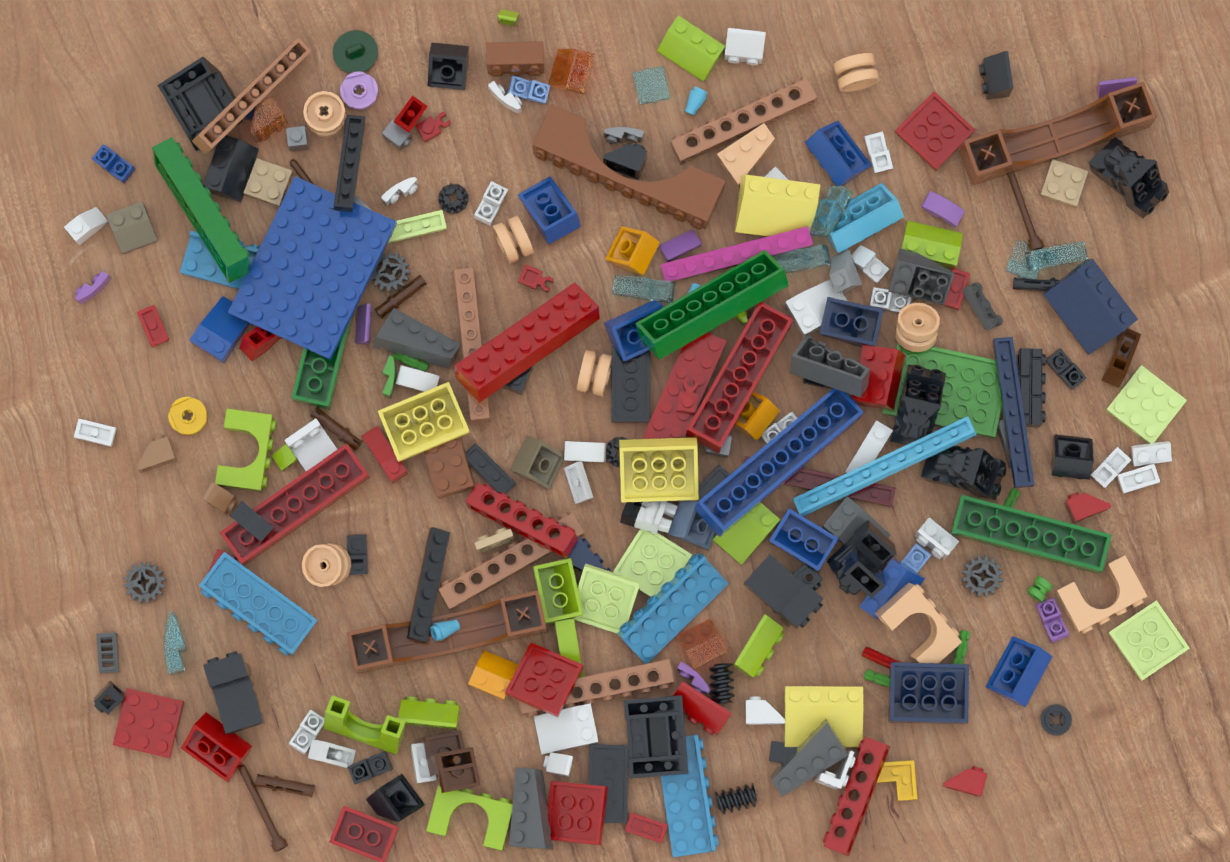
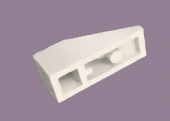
[845,420,893,473]

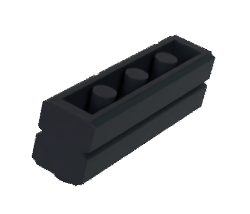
[1017,348,1046,427]

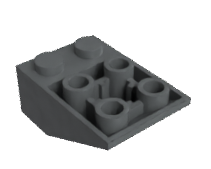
[888,248,954,305]

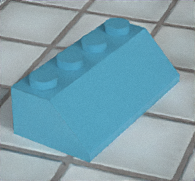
[817,183,904,253]

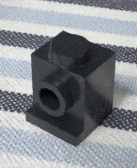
[793,564,823,591]
[94,681,125,714]

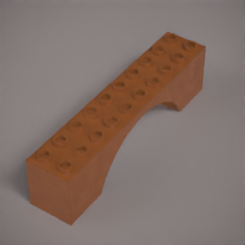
[959,82,1157,186]
[533,104,726,230]
[347,590,547,674]

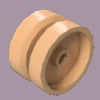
[833,53,880,92]
[303,91,346,138]
[493,215,534,264]
[895,303,940,352]
[577,350,612,397]
[302,543,351,587]

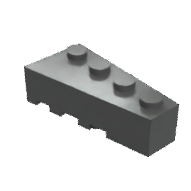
[373,308,461,369]
[790,334,870,397]
[771,719,848,797]
[509,767,554,850]

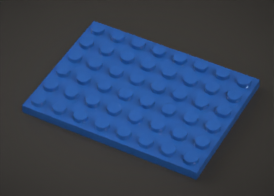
[228,176,397,360]

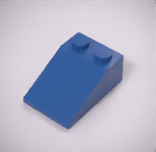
[518,176,581,245]
[190,296,250,364]

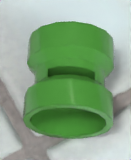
[1026,576,1053,603]

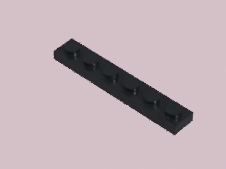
[334,115,365,212]
[407,527,450,643]

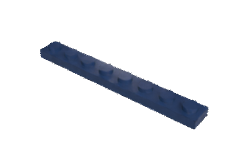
[992,337,1035,488]

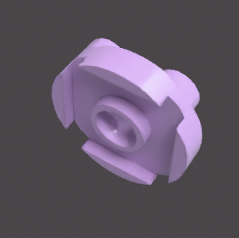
[340,72,378,110]

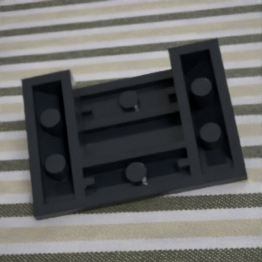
[157,57,242,151]
[624,695,689,778]

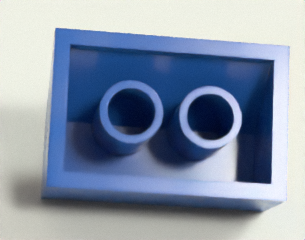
[805,121,872,187]
[604,300,663,362]
[769,508,839,571]
[859,557,925,620]
[986,637,1053,707]

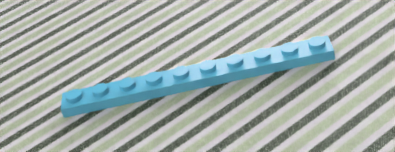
[793,416,977,516]

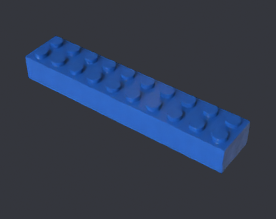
[694,388,864,537]

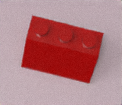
[673,681,732,736]
[181,712,252,782]

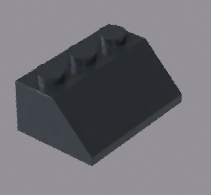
[203,135,259,202]

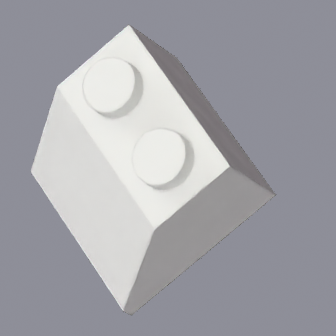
[724,28,766,66]

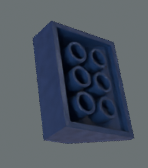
[1042,259,1138,355]
[888,662,969,724]

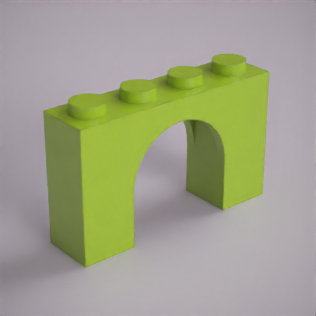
[215,409,277,493]
[324,695,406,755]
[426,786,513,851]

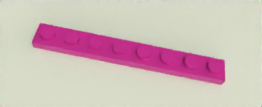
[661,226,813,283]

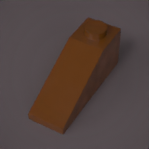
[1101,328,1141,388]

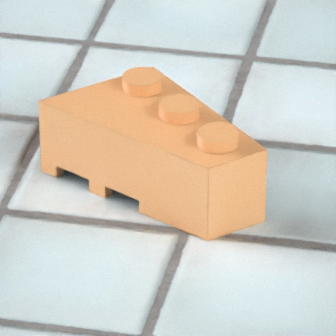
[716,123,775,190]

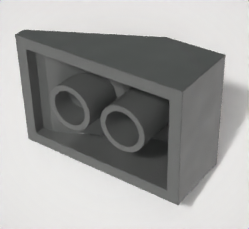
[822,496,890,546]

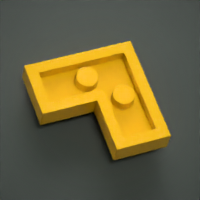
[877,760,917,801]

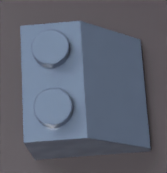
[668,500,715,550]

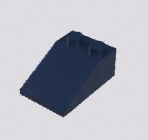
[819,297,884,347]

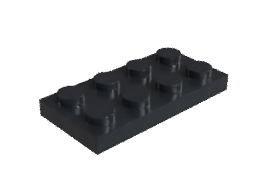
[611,346,650,423]
[589,744,628,823]

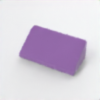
[1097,77,1137,99]
[659,229,702,262]
[355,304,372,345]

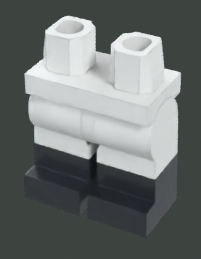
[620,501,678,535]

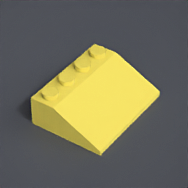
[735,175,820,237]
[378,382,470,462]
[619,437,699,502]
[784,686,863,748]

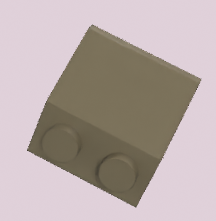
[107,202,158,254]
[510,436,564,490]

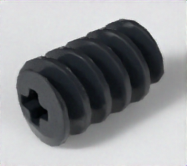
[709,663,735,704]
[715,783,757,815]

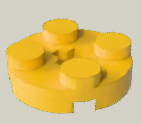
[168,397,208,435]

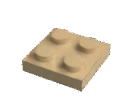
[244,158,293,207]
[1040,159,1088,208]
[474,527,514,554]

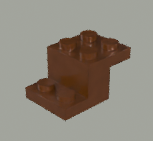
[423,731,480,793]

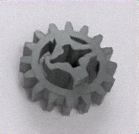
[370,250,410,293]
[961,555,1004,597]
[123,562,166,604]

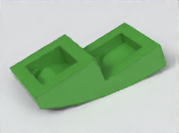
[382,355,396,399]

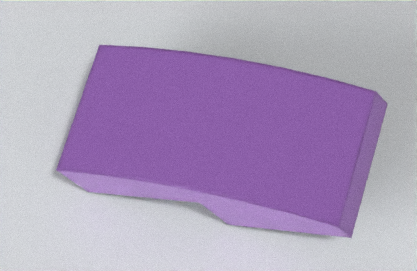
[921,191,965,227]
[75,271,111,304]
[1036,598,1069,643]
[677,662,710,694]

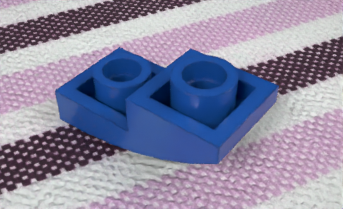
[92,144,135,183]

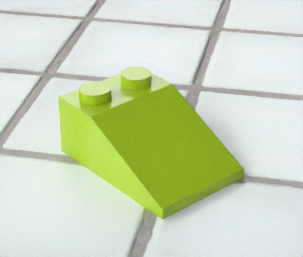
[713,503,780,565]

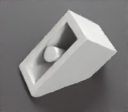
[64,207,109,246]
[745,697,785,725]
[308,739,356,768]
[543,752,573,777]

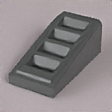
[97,633,119,673]

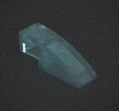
[809,185,853,237]
[1024,241,1088,272]
[771,244,831,273]
[612,275,676,303]
[164,612,187,676]

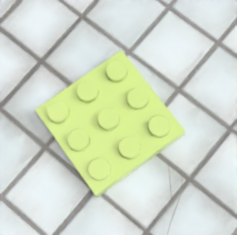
[1106,365,1187,444]
[613,529,692,597]
[573,564,641,633]
[1108,600,1190,681]

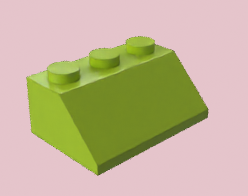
[657,15,725,82]
[901,220,963,269]
[533,558,583,625]
[733,614,784,679]
[398,696,460,730]

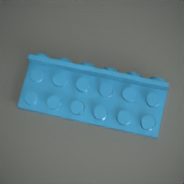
[180,231,260,290]
[199,552,318,656]
[617,553,729,664]
[660,734,719,857]

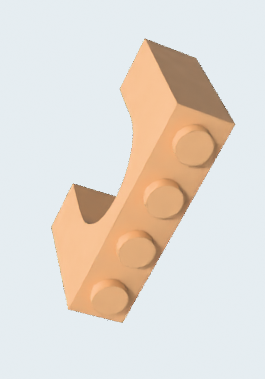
[1055,556,1147,634]
[875,582,962,663]

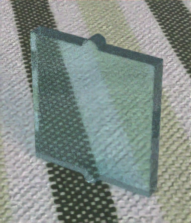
[633,66,670,105]
[1005,240,1046,279]

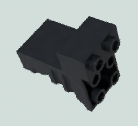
[1089,137,1169,218]
[890,364,946,445]
[921,446,1007,501]
[827,520,896,599]
[743,554,823,629]
[203,651,265,735]

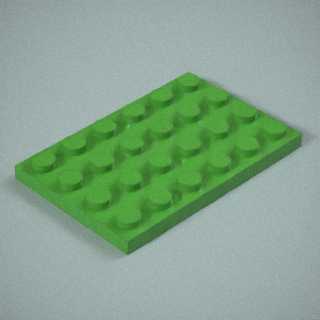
[882,342,1002,438]

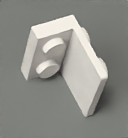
[284,419,338,471]
[914,518,959,560]
[814,750,855,790]

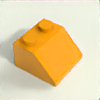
[605,226,660,276]
[734,392,780,441]
[468,650,519,701]

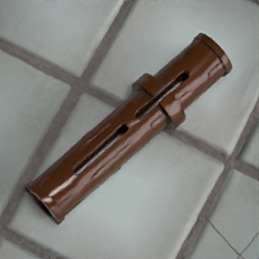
[374,275,427,319]
[310,407,363,451]
[255,774,315,797]

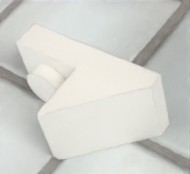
[851,245,889,284]

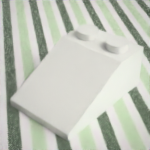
[784,279,847,338]
[534,703,598,755]

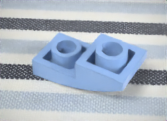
[507,75,550,104]
[902,543,932,573]

